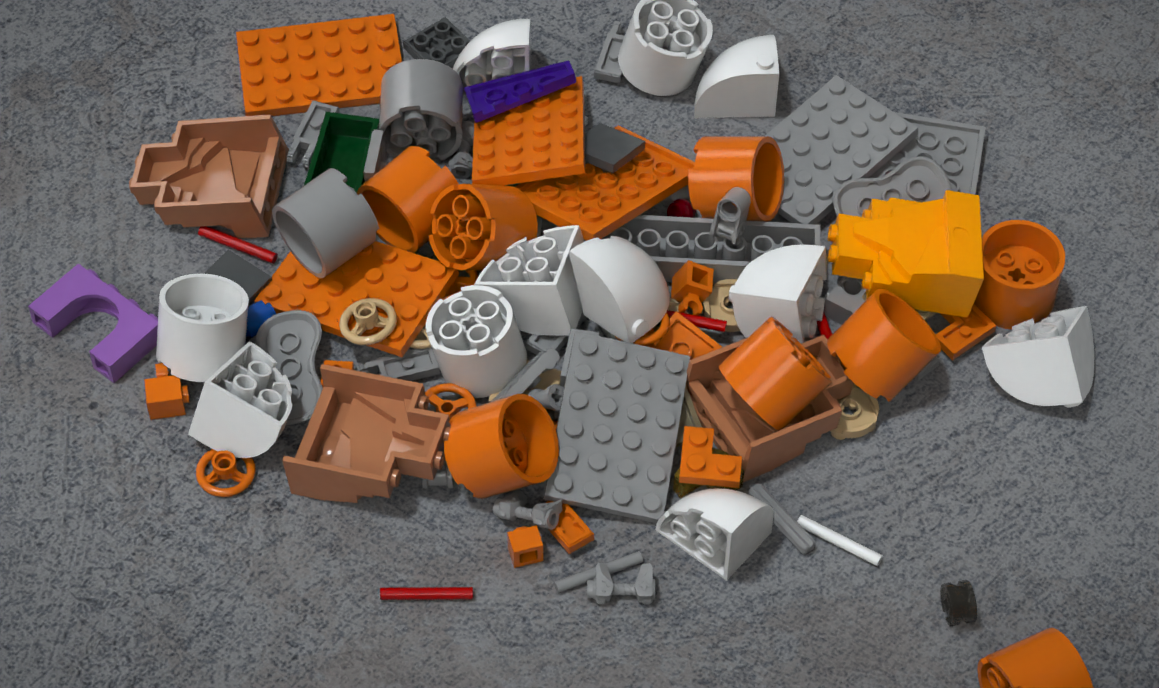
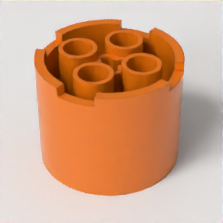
[688,136,784,222]
[357,146,459,253]
[428,184,538,270]
[974,220,1065,330]
[827,289,941,402]
[718,316,832,431]
[444,394,559,499]
[977,628,1093,688]

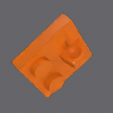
[647,311,722,360]

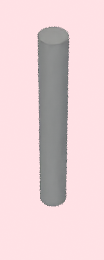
[554,551,643,593]

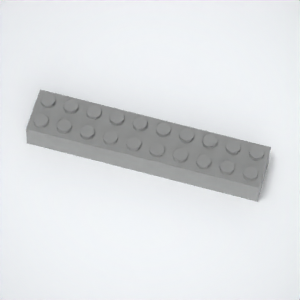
[537,215,821,285]

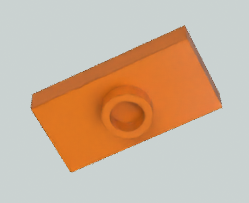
[545,500,594,554]

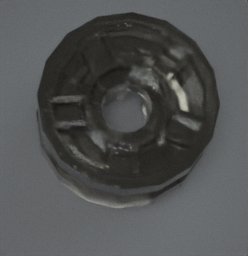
[940,580,977,627]

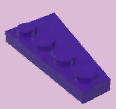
[464,60,576,123]

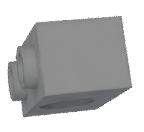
[824,276,866,325]

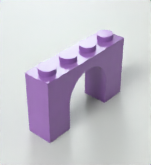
[28,264,158,383]

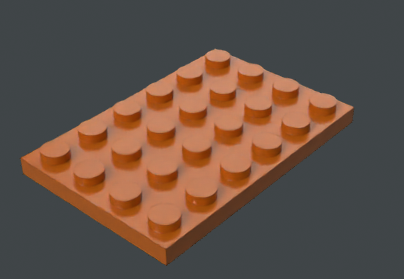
[236,14,402,116]
[472,76,586,185]
[515,125,695,241]
[254,241,459,358]

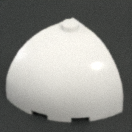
[453,18,532,98]
[694,35,779,118]
[474,225,584,336]
[569,236,670,343]
[729,244,827,343]
[982,306,1094,408]
[188,341,293,458]
[655,488,774,581]

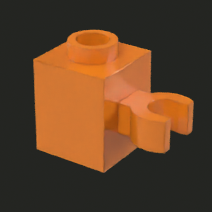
[671,260,714,316]
[144,363,190,420]

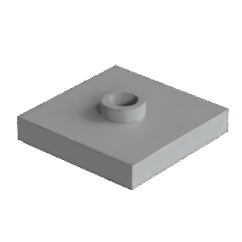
[363,129,388,182]

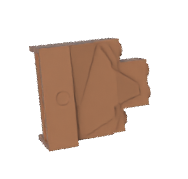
[129,115,289,238]
[686,335,854,483]
[282,364,451,503]

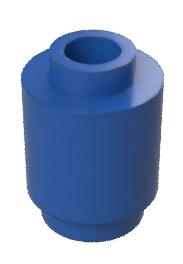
[246,300,276,338]

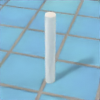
[797,515,883,566]

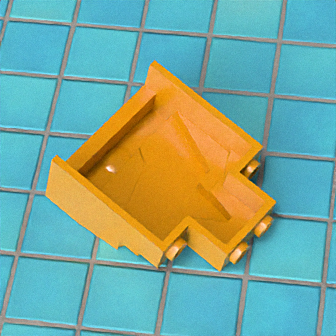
[828,190,984,318]

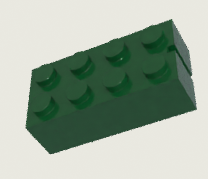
[304,112,379,193]

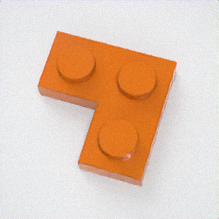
[936,304,997,361]
[679,426,742,488]

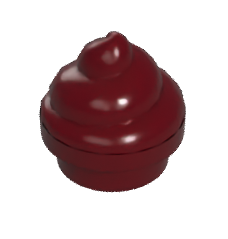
[667,199,696,218]

